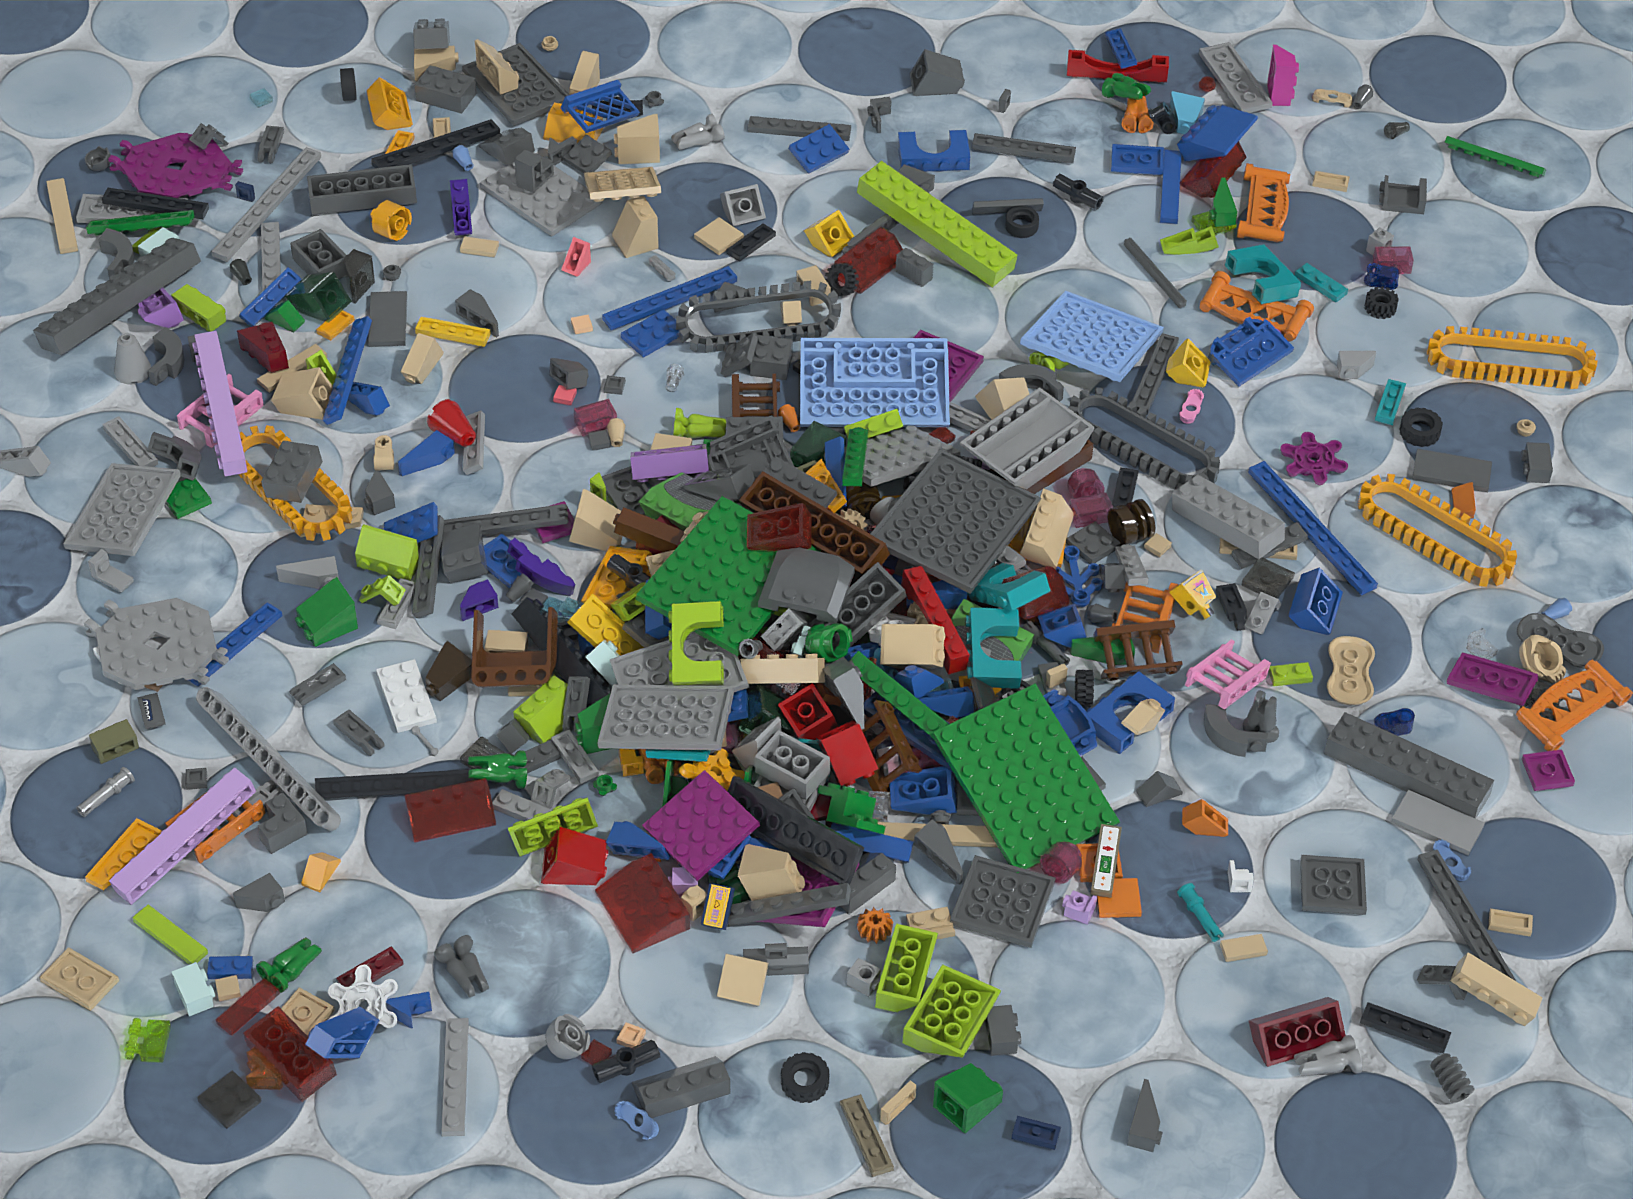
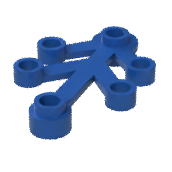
[1049,546,1103,607]

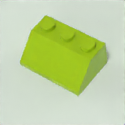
[355,524,419,581]
[513,676,575,744]

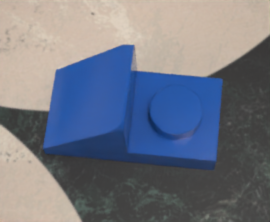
[386,992,432,1028]

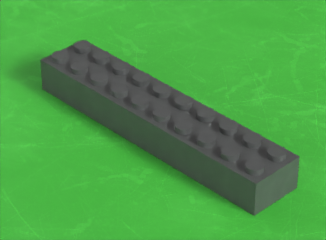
[33,238,201,355]

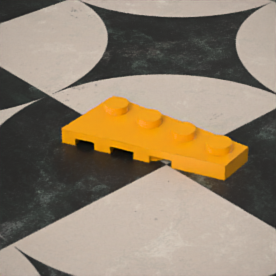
[85,818,162,890]

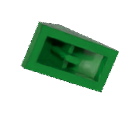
[265,300,305,333]

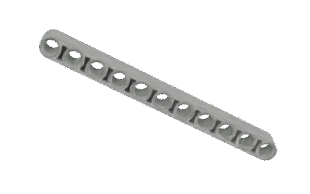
[196,687,341,831]

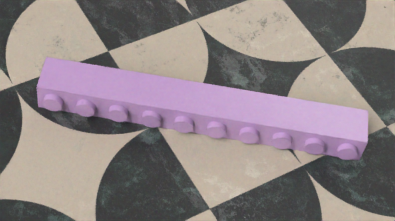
[192,331,247,476]

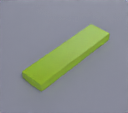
[132,904,208,965]

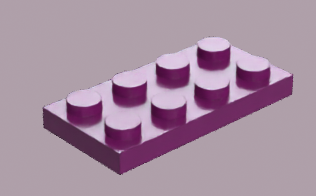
[1447,652,1538,706]

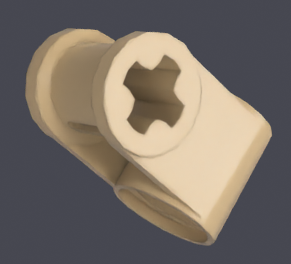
[374,435,394,471]

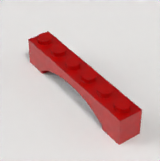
[1067,50,1169,83]
[901,566,970,674]

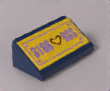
[701,883,735,930]

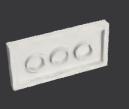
[376,659,437,733]

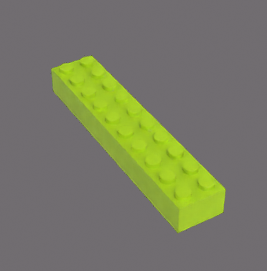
[857,161,1018,288]

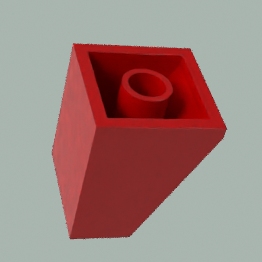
[778,683,838,740]
[815,721,879,787]
[541,827,608,886]

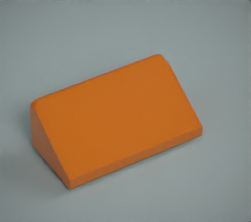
[1451,482,1476,519]

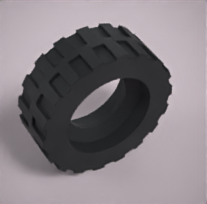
[1399,407,1443,447]
[781,1052,830,1103]

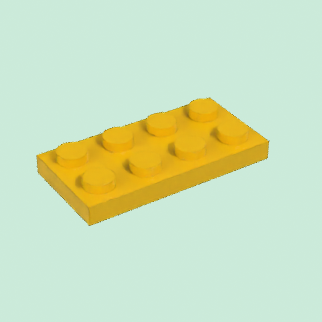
[567,594,644,656]

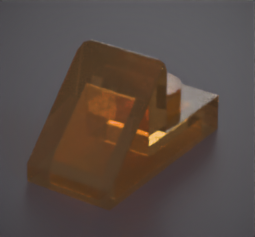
[246,1047,283,1090]

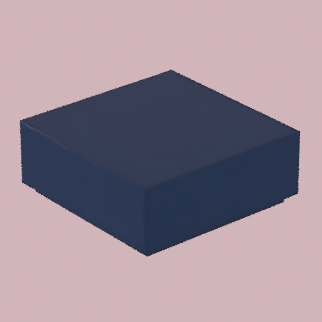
[235,181,255,202]

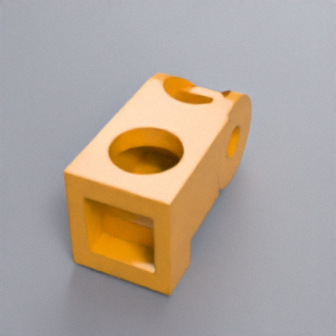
[619,749,644,777]

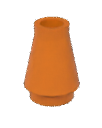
[778,404,801,432]

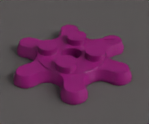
[1280,432,1348,485]

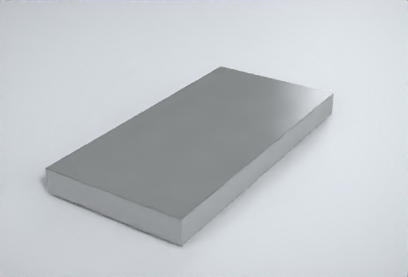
[1391,790,1485,856]

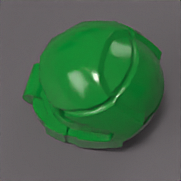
[805,623,853,662]

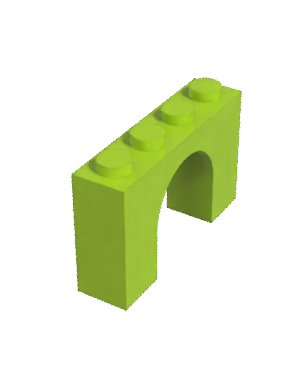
[669,601,724,686]

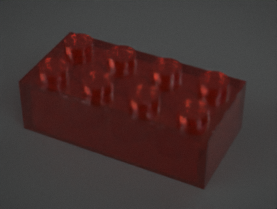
[243,1006,337,1102]

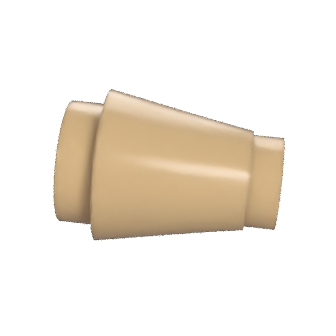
[607,418,626,447]

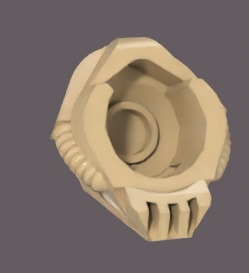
[1519,635,1566,683]

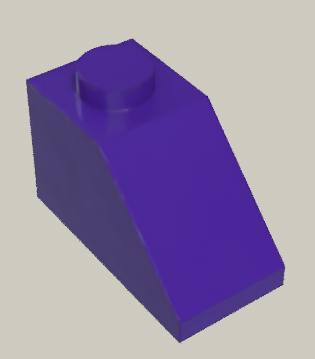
[460,579,499,621]

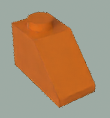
[1182,799,1228,837]

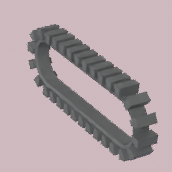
[676,280,841,353]
[1068,388,1220,490]

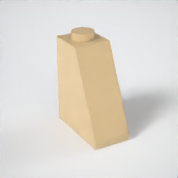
[414,46,459,82]
[569,51,600,95]
[401,333,444,384]

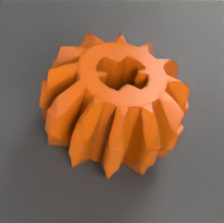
[857,907,893,944]

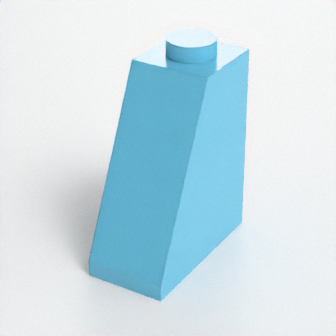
[1170,91,1205,134]

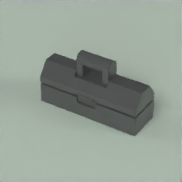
[743,943,809,976]

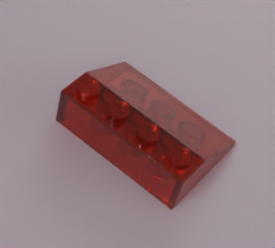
[595,853,690,953]

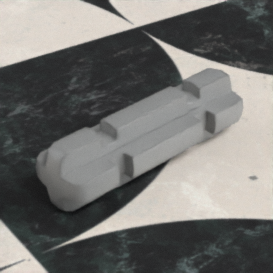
[649,255,676,281]

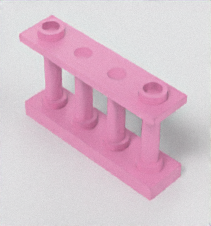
[177,374,264,448]
[1185,639,1271,710]

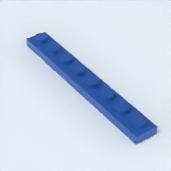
[602,266,737,330]
[323,316,372,425]

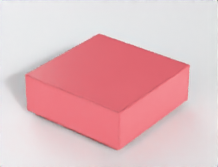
[553,385,577,405]

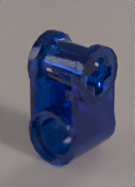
[1363,263,1399,290]
[1373,708,1415,736]

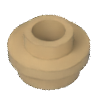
[541,36,558,51]
[1517,419,1536,437]

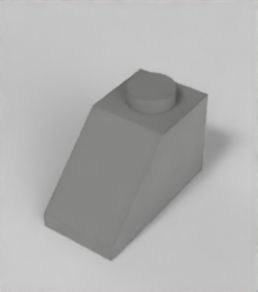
[1337,351,1376,379]

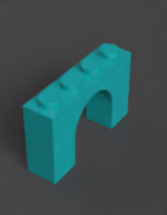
[1225,244,1301,304]
[967,563,1051,611]
[965,608,1022,688]

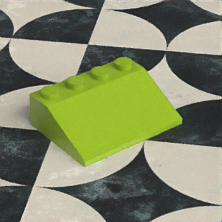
[508,797,598,857]
[902,964,1001,1058]

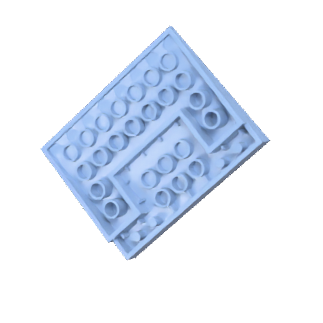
[800,338,950,427]

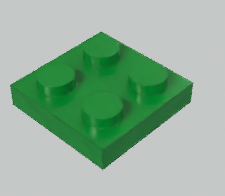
[165,478,212,519]

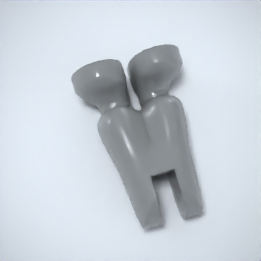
[671,113,725,150]
[1294,1035,1362,1076]

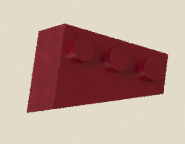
[237,322,289,373]

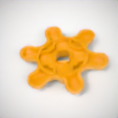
[679,748,745,791]

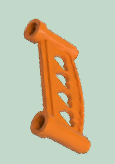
[1237,163,1290,242]
[1200,271,1314,341]
[1516,659,1633,751]

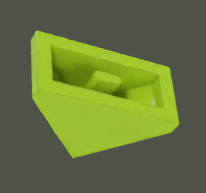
[306,350,337,386]

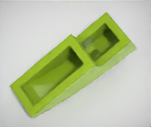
[1160,226,1219,255]

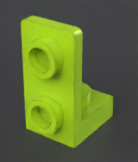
[359,575,406,606]

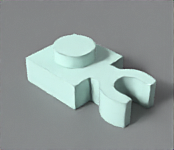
[791,626,811,658]

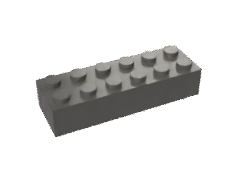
[307,164,417,215]
[789,562,906,658]

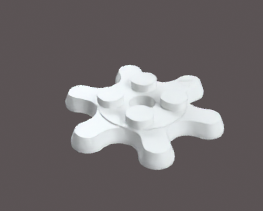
[328,965,398,1044]

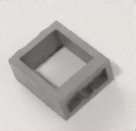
[761,608,813,651]

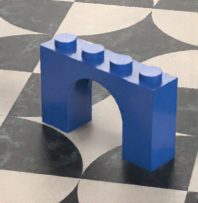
[898,130,970,171]
[1086,671,1175,754]

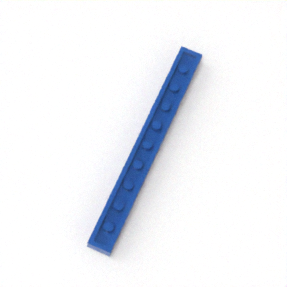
[1248,461,1378,595]

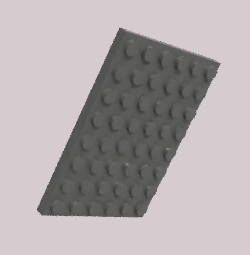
[871,449,1041,594]

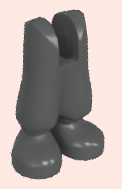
[1242,690,1279,743]
[434,935,489,998]

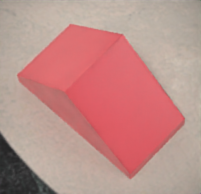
[561,237,591,277]

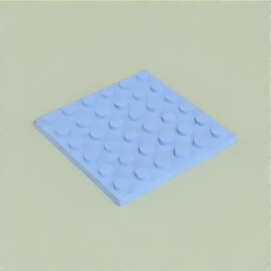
[1020,291,1164,382]

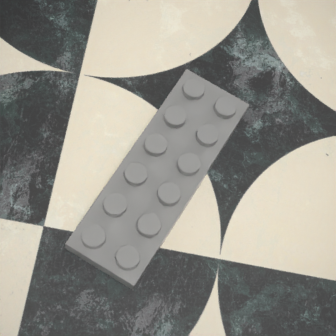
[1199,42,1273,113]
[76,194,188,227]

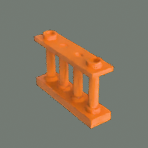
[1112,581,1178,654]
[165,792,266,864]

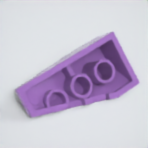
[138,287,184,328]

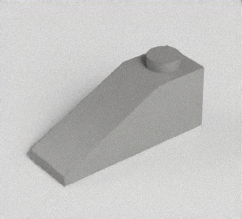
[0,446,51,477]
[276,556,339,589]

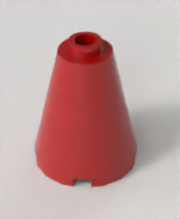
[427,399,476,447]

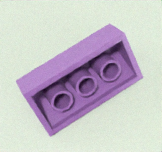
[630,444,709,482]

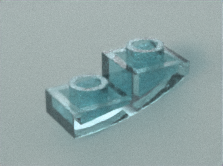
[543,596,584,619]

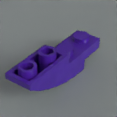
[450,179,472,235]
[507,538,576,596]

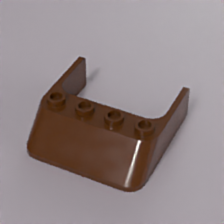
[471,607,558,688]

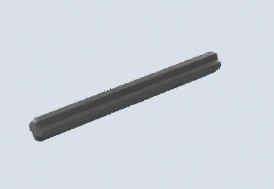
[1124,237,1187,308]

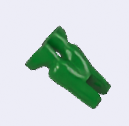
[1102,73,1151,100]
[468,750,527,789]
[256,937,322,993]

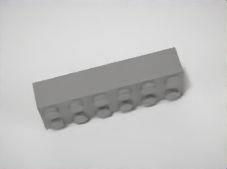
[1172,474,1285,559]

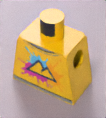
[1169,570,1216,619]

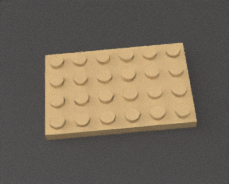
[584,167,661,202]

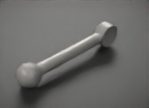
[412,726,439,756]

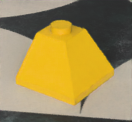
[803,210,854,258]
[1166,339,1211,388]

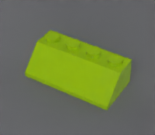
[875,923,938,1012]

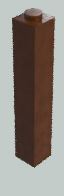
[613,507,684,552]

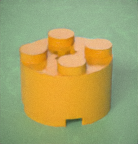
[370,200,412,241]

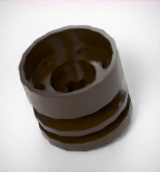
[843,482,881,520]
[1107,499,1156,546]

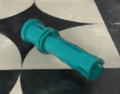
[1177,883,1224,942]

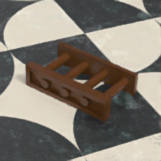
[732,374,780,417]
[1093,620,1183,681]
[862,700,922,798]

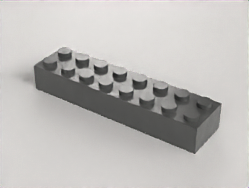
[1324,712,1494,819]

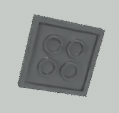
[1300,855,1367,915]

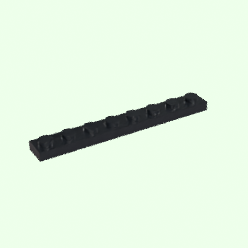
[371,119,500,168]
[315,769,482,798]

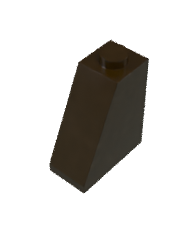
[425,641,472,701]

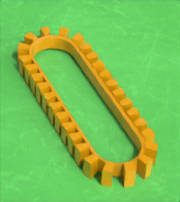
[1426,326,1598,389]
[238,425,353,541]
[1358,474,1517,587]

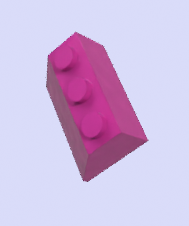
[1267,45,1299,106]

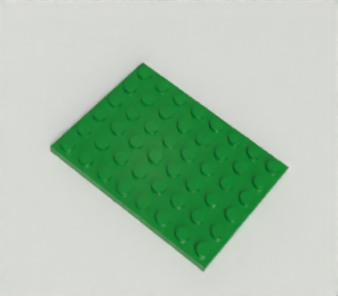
[636,496,820,656]
[931,683,1120,874]

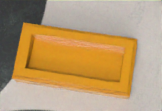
[316,309,355,341]

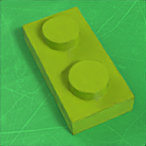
[1269,662,1313,686]

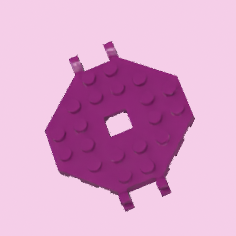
[108,133,244,198]

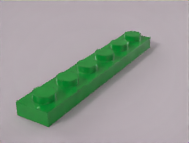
[1445,136,1546,178]
[86,210,195,235]
[842,427,868,486]
[851,651,949,738]

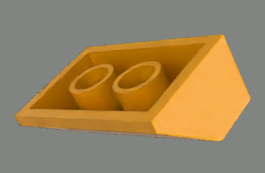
[366,77,413,130]
[543,102,603,143]

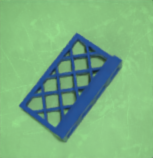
[561,80,640,133]

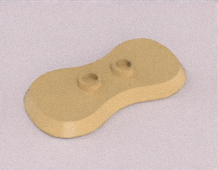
[1327,636,1375,705]

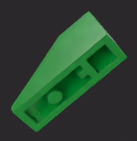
[1209,177,1237,227]
[1070,637,1135,665]

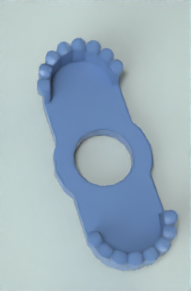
[1433,839,1471,881]
[614,1101,659,1140]

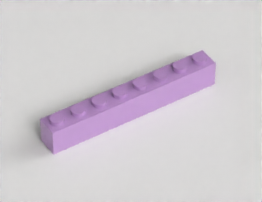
[109,767,256,905]

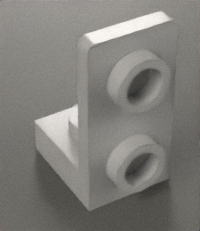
[88,549,134,592]
[1245,592,1281,635]
[531,769,571,809]

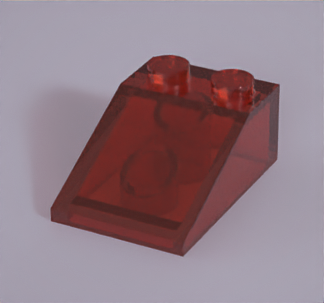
[747,503,811,551]

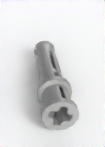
[76,767,135,817]

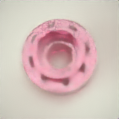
[1067,468,1105,506]
[1040,841,1082,884]

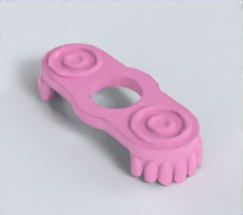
[1179,389,1204,424]

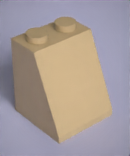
[614,114,660,164]
[612,195,658,258]
[271,367,333,420]
[975,377,1029,420]
[569,489,623,551]
[880,624,945,670]
[738,844,805,901]

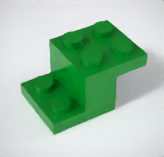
[817,783,886,834]

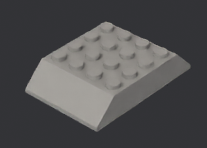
[960,388,1094,489]

